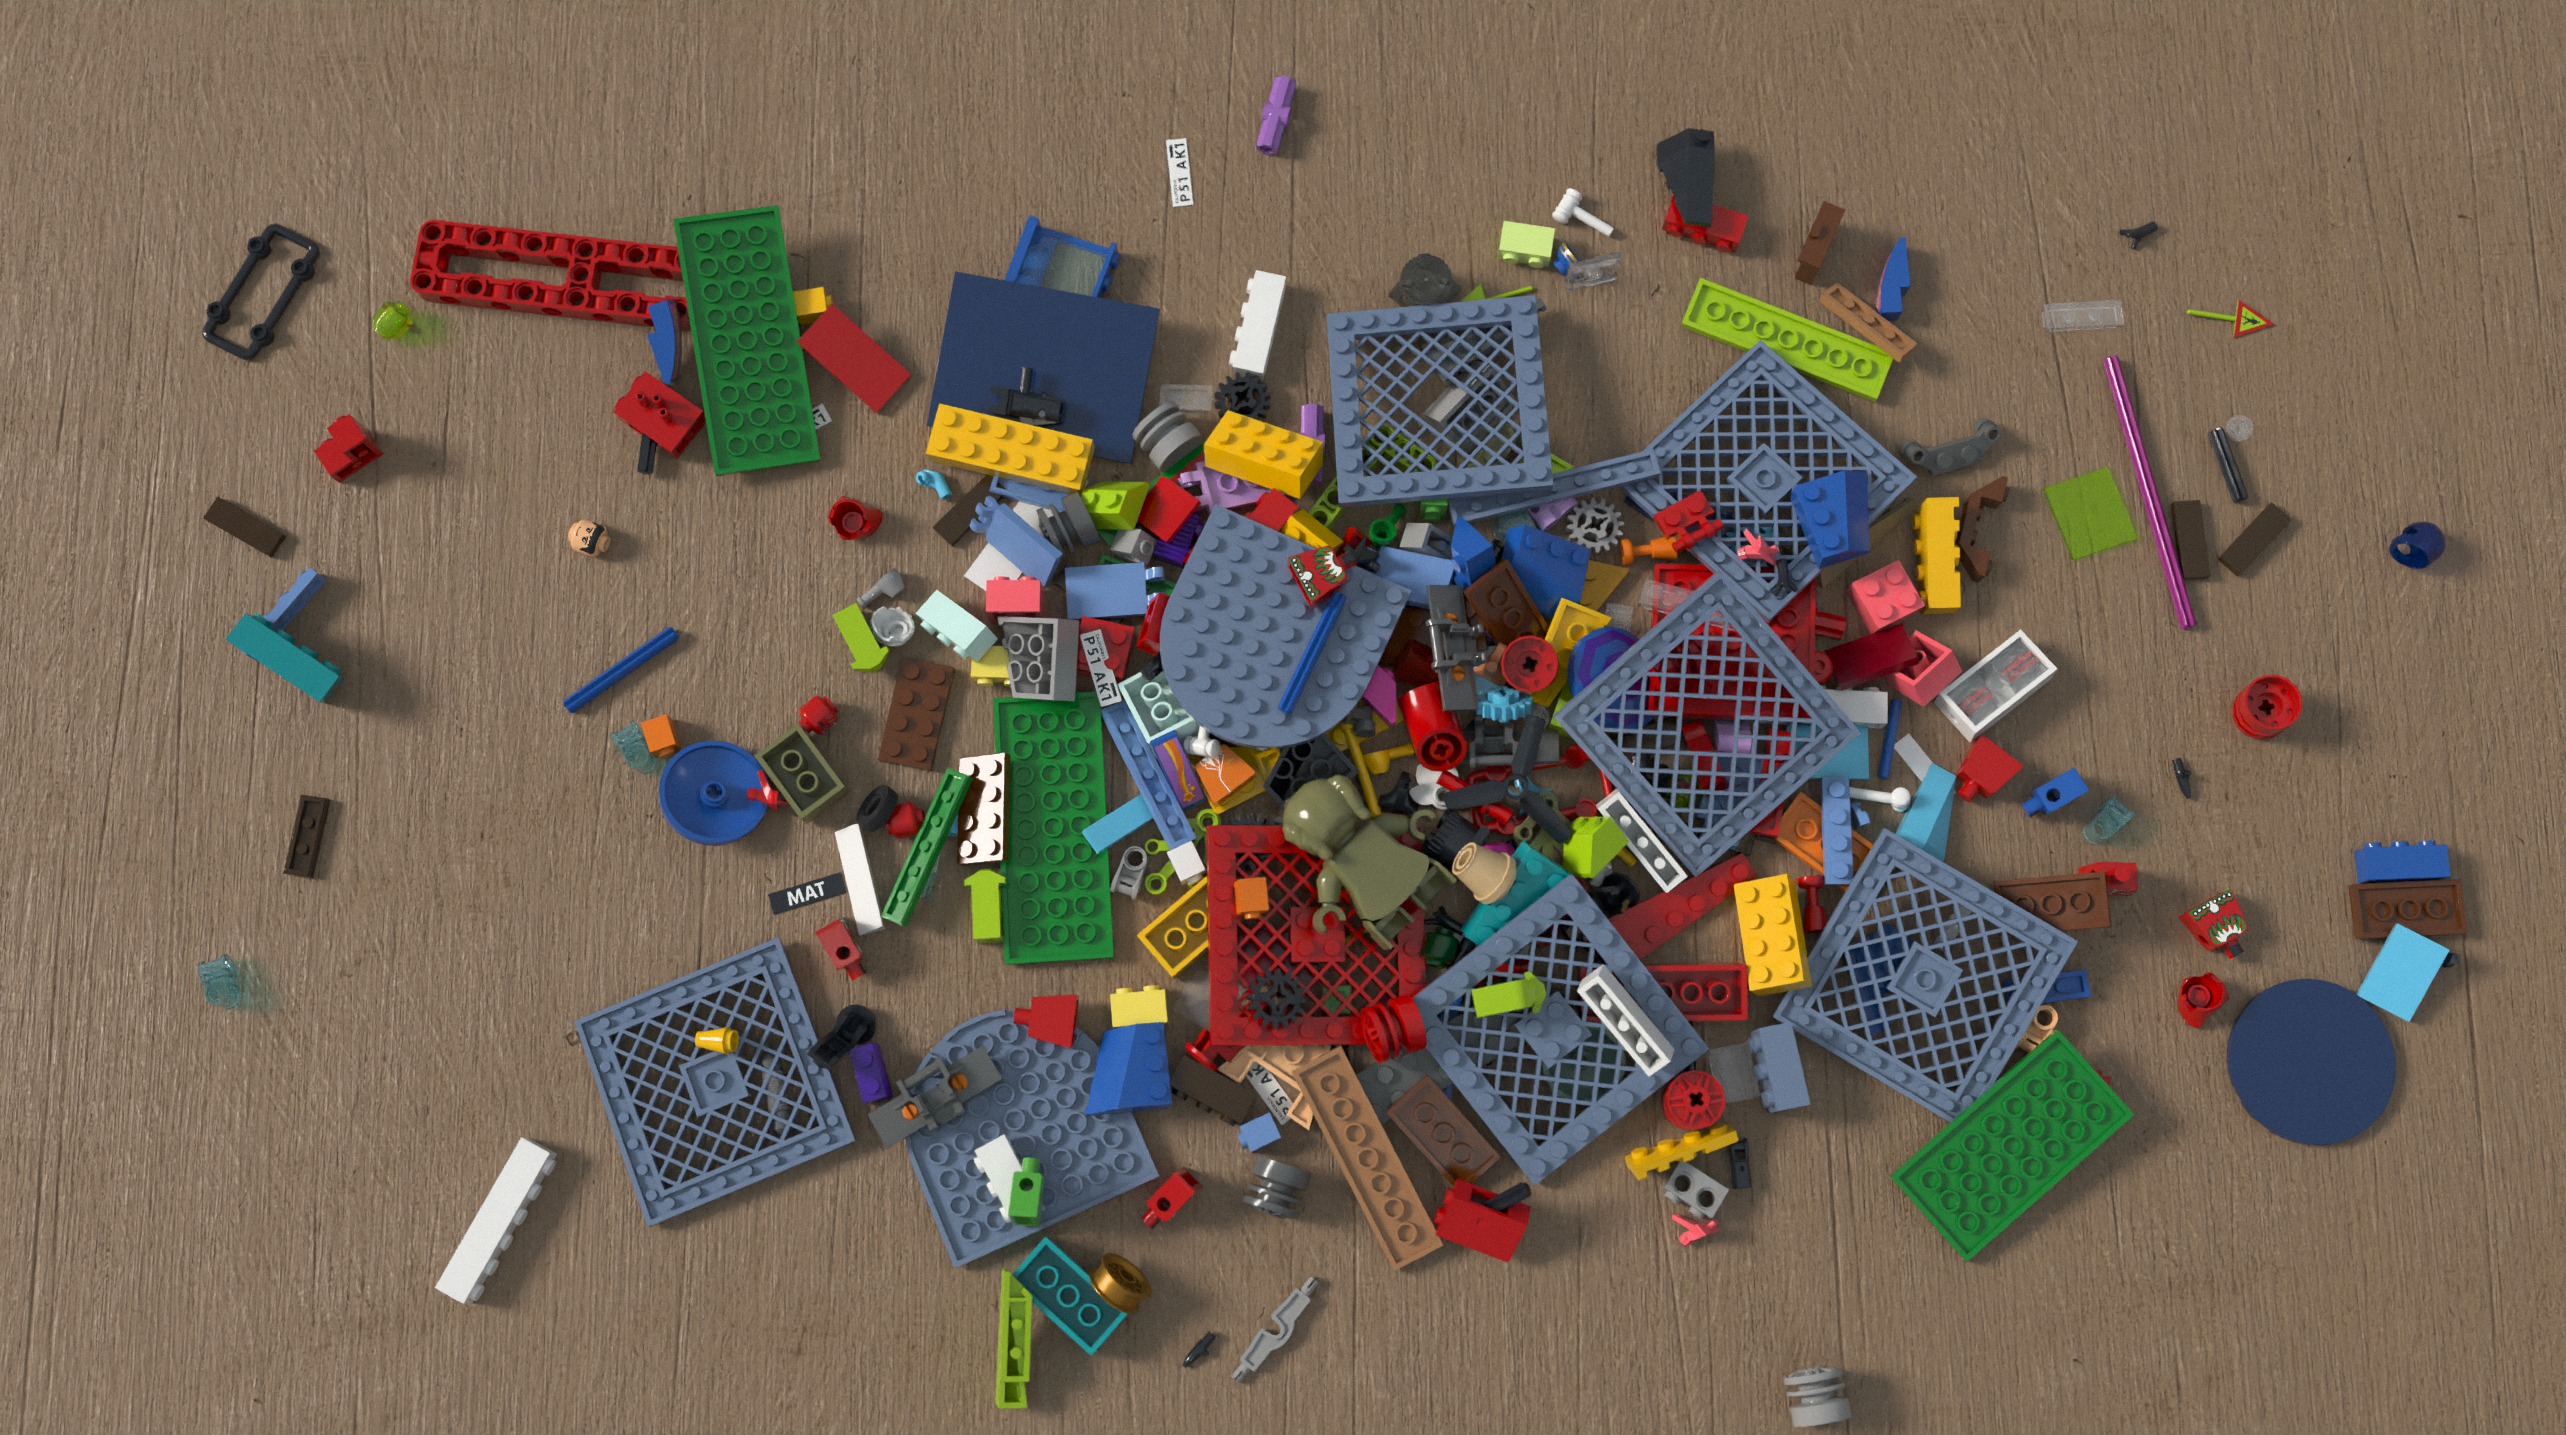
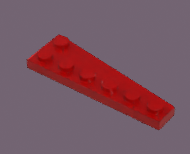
[1607,853,1757,960]

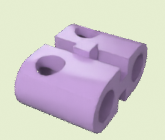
[1525,498,1579,532]
[1713,719,1752,753]

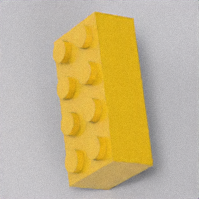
[1204,410,1323,499]
[1734,874,1812,996]
[1137,876,1245,980]

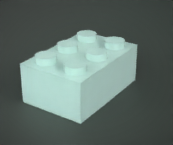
[1117,671,1200,760]

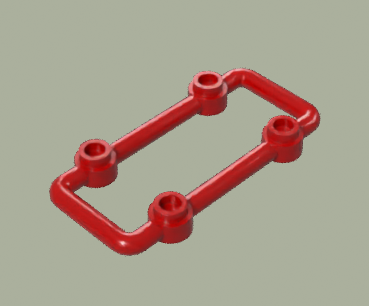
[1465,746,1614,836]

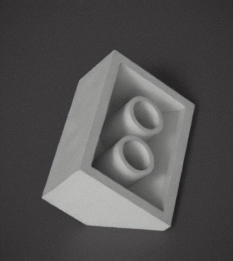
[1423,360,1517,454]

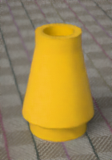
[695,1027,739,1055]

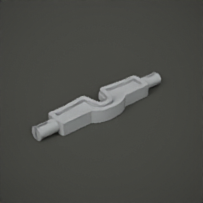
[1231,1276,1319,1383]

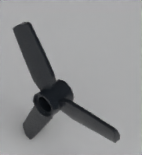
[1444,715,1571,844]

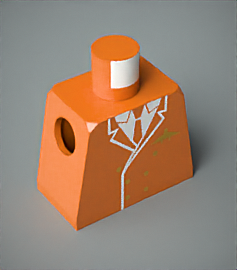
[1194,744,1256,808]

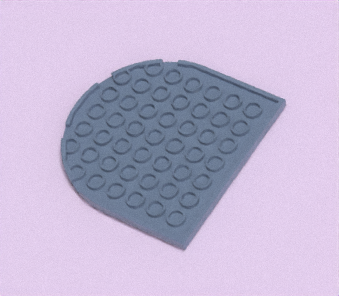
[1160,504,1412,749]
[905,1010,1160,1268]

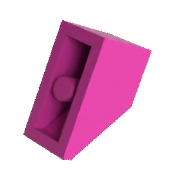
[1361,665,1396,729]

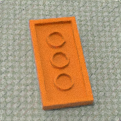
[1774,791,1873,892]

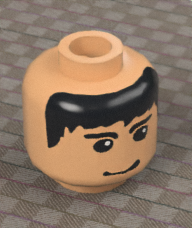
[568,519,610,557]

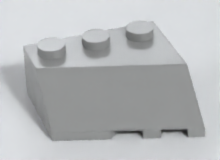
[997,616,1079,701]

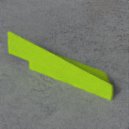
[995,1269,1032,1409]

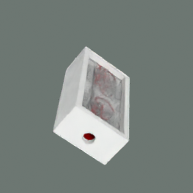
[1934,629,2057,743]

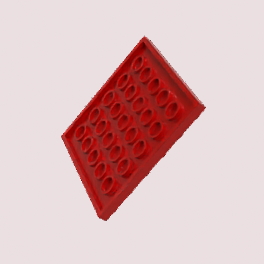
[1648,564,1816,719]

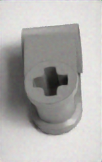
[1110,846,1149,901]

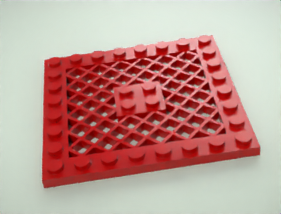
[1206,825,1426,1046]

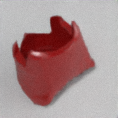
[828,495,883,540]
[2178,972,2230,1028]

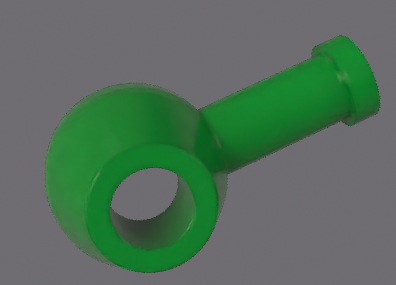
[1369,504,1407,549]

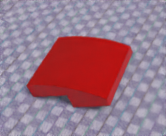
[1137,475,1201,545]

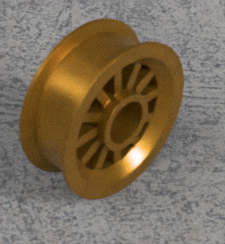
[1089,1253,1152,1314]

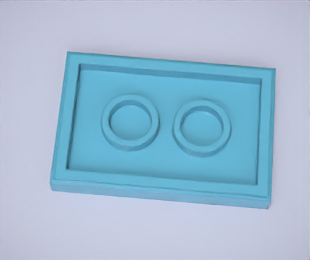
[1786,725,1869,781]
[2356,923,2449,1022]

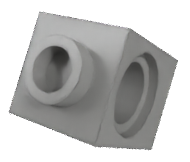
[1110,528,1157,565]

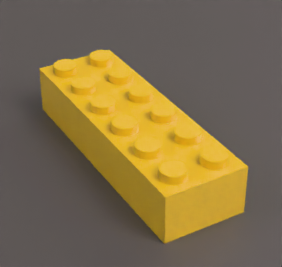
[926,403,1095,496]

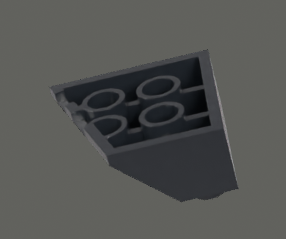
[1263,734,1359,809]

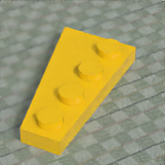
[1523,598,1611,707]
[1624,1123,1739,1180]

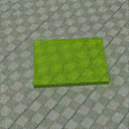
[2043,467,2138,560]

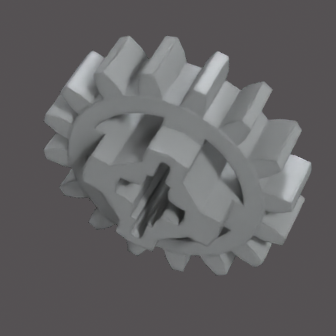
[1566,498,1624,556]

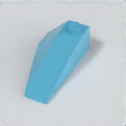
[1895,763,1956,862]

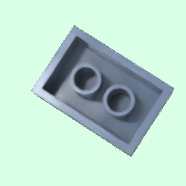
[1747,1022,1811,1114]

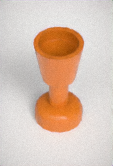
[1620,536,1677,566]

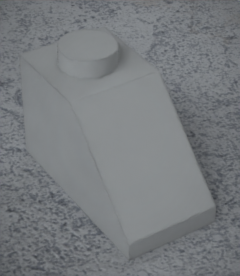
[1399,523,1453,560]

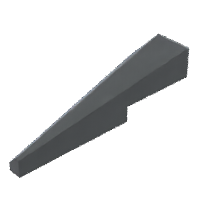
[1419,298,1547,386]

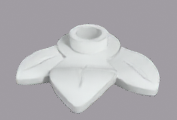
[1409,764,1459,810]

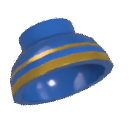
[1553,242,1587,278]

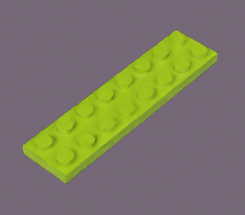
[1680,278,1893,402]

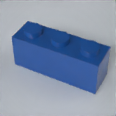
[2354,840,2451,884]

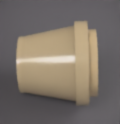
[1452,842,1516,905]

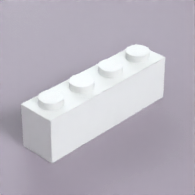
[1229,270,1286,381]
[1596,789,1688,893]
[1577,964,1675,1077]

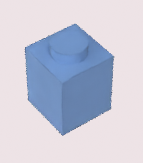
[1237,1112,1281,1153]

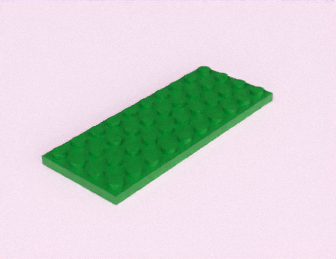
[673,205,821,477]
[993,691,1114,965]

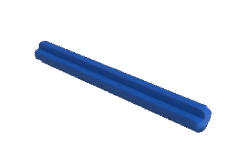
[1278,591,1346,715]
[563,627,679,713]

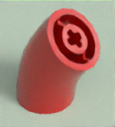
[1397,682,1467,772]

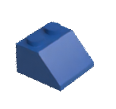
[1451,516,1496,590]

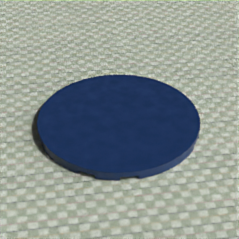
[2227,979,2396,1145]

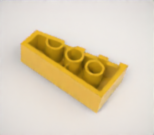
[1911,497,1961,615]

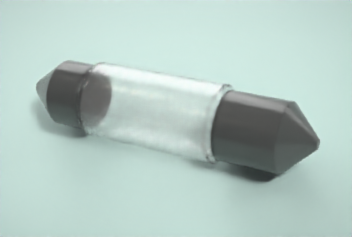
[761,1052,790,1136]

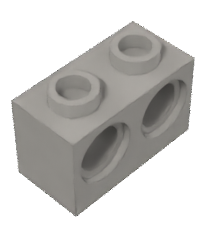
[1661,1161,1729,1220]

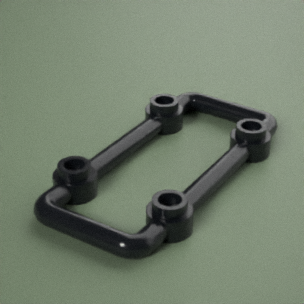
[202,224,319,360]

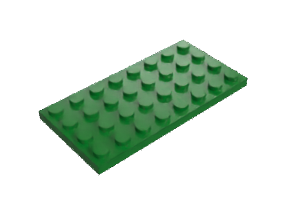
[1889,1030,2134,1262]

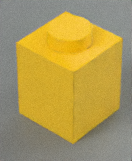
[793,287,834,325]

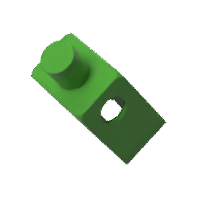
[1008,1157,1045,1227]

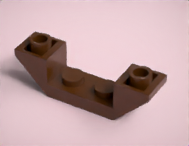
[1954,476,2009,583]

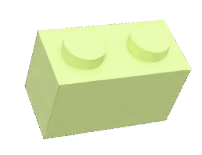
[1498,221,1555,268]

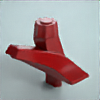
[747,769,788,813]

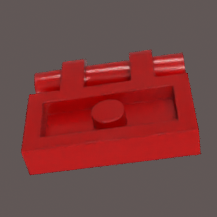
[1653,490,1724,553]

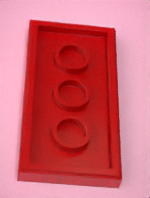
[797,304,911,413]

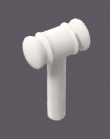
[1552,188,1614,237]
[1183,726,1221,758]
[1850,787,1911,812]

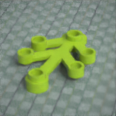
[1145,809,1221,896]

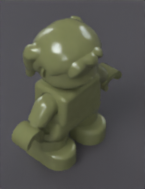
[1283,774,1457,950]

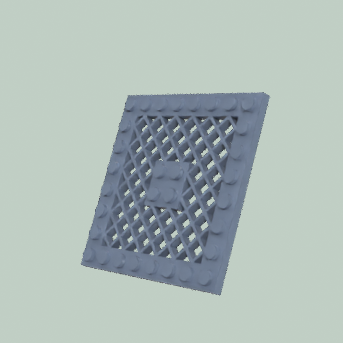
[1619,340,1917,623]
[1772,828,2078,1122]
[1412,874,1709,1186]
[574,937,857,1227]

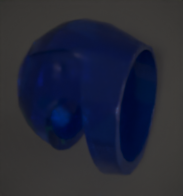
[2389,521,2446,569]

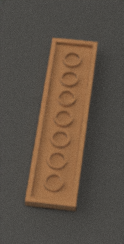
[1292,1045,1444,1271]

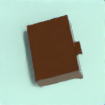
[1794,201,1845,285]

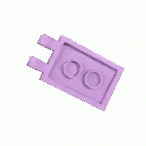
[1178,461,1285,515]

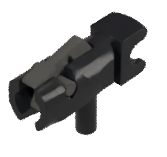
[987,367,1064,425]

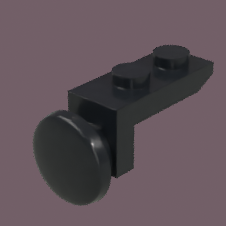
[1559,872,1640,949]
[807,1004,876,1071]

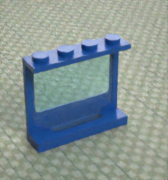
[1005,215,1121,298]

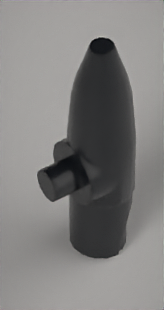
[2172,758,2191,799]
[1182,1331,1215,1368]

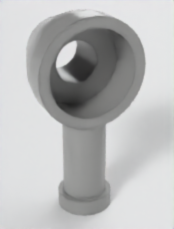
[857,568,905,609]

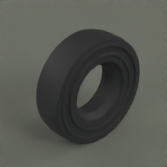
[856,785,898,832]

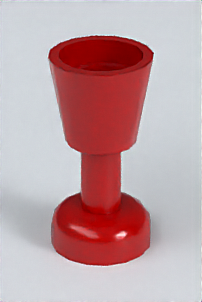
[1796,875,1828,933]

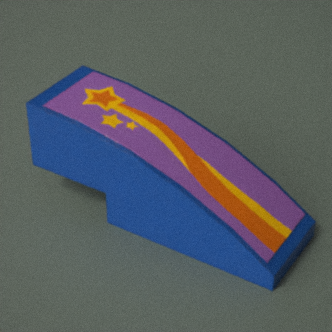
[1876,237,1910,321]
[647,298,682,385]
[1150,730,1206,812]

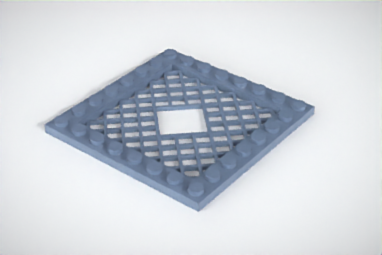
[1327,295,1554,508]
[1553,570,1861,877]

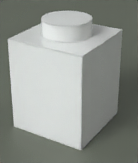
[1167,841,1206,886]

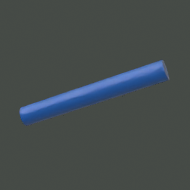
[1878,699,1902,779]

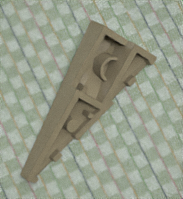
[1783,497,1916,588]

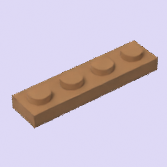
[1819,282,1918,363]

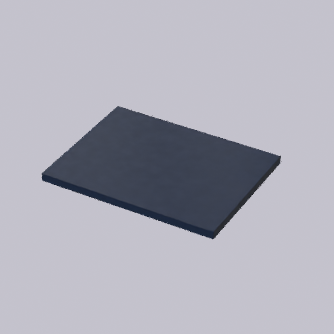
[927,271,1160,464]

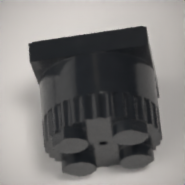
[1421,810,1490,882]

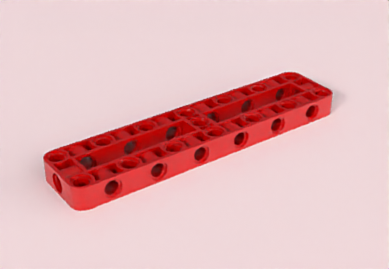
[410,220,691,331]

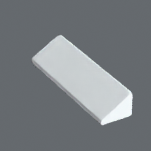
[835,824,886,936]

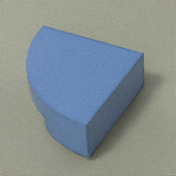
[1850,801,1871,830]

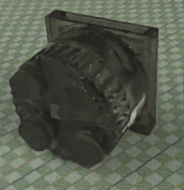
[1388,253,1461,307]

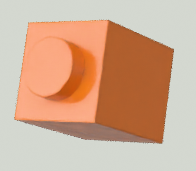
[641,714,682,759]
[1234,877,1269,920]

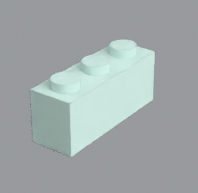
[916,590,998,663]

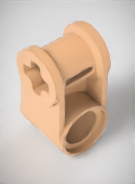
[2015,1005,2058,1052]

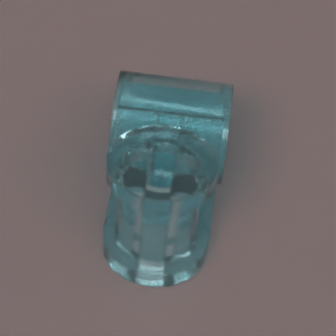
[610,720,656,774]
[2082,794,2136,845]
[198,954,240,1009]

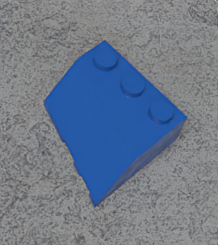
[1790,470,1870,569]
[1501,524,1591,620]
[1084,1022,1172,1116]

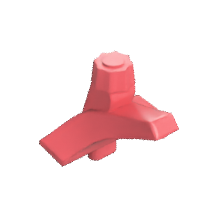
[1738,528,1780,566]
[1672,1213,1721,1247]

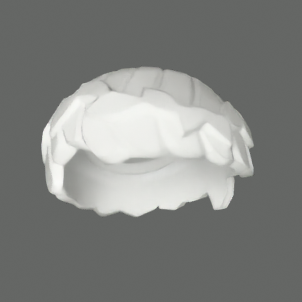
[870,607,915,647]

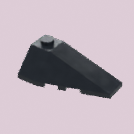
[1656,128,1715,228]

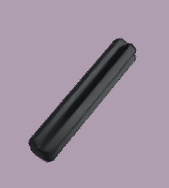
[2208,428,2248,503]

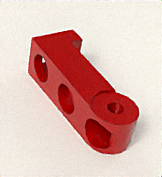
[1681,718,1729,797]

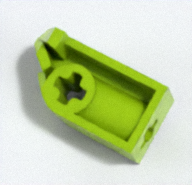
[832,603,890,673]
[964,869,1007,944]
[1471,972,1546,1018]

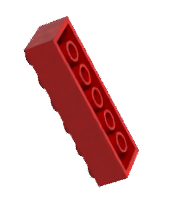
[1577,962,1748,1022]

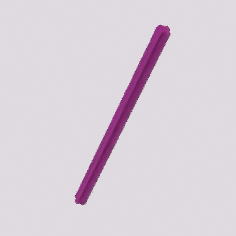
[2103,355,2196,629]

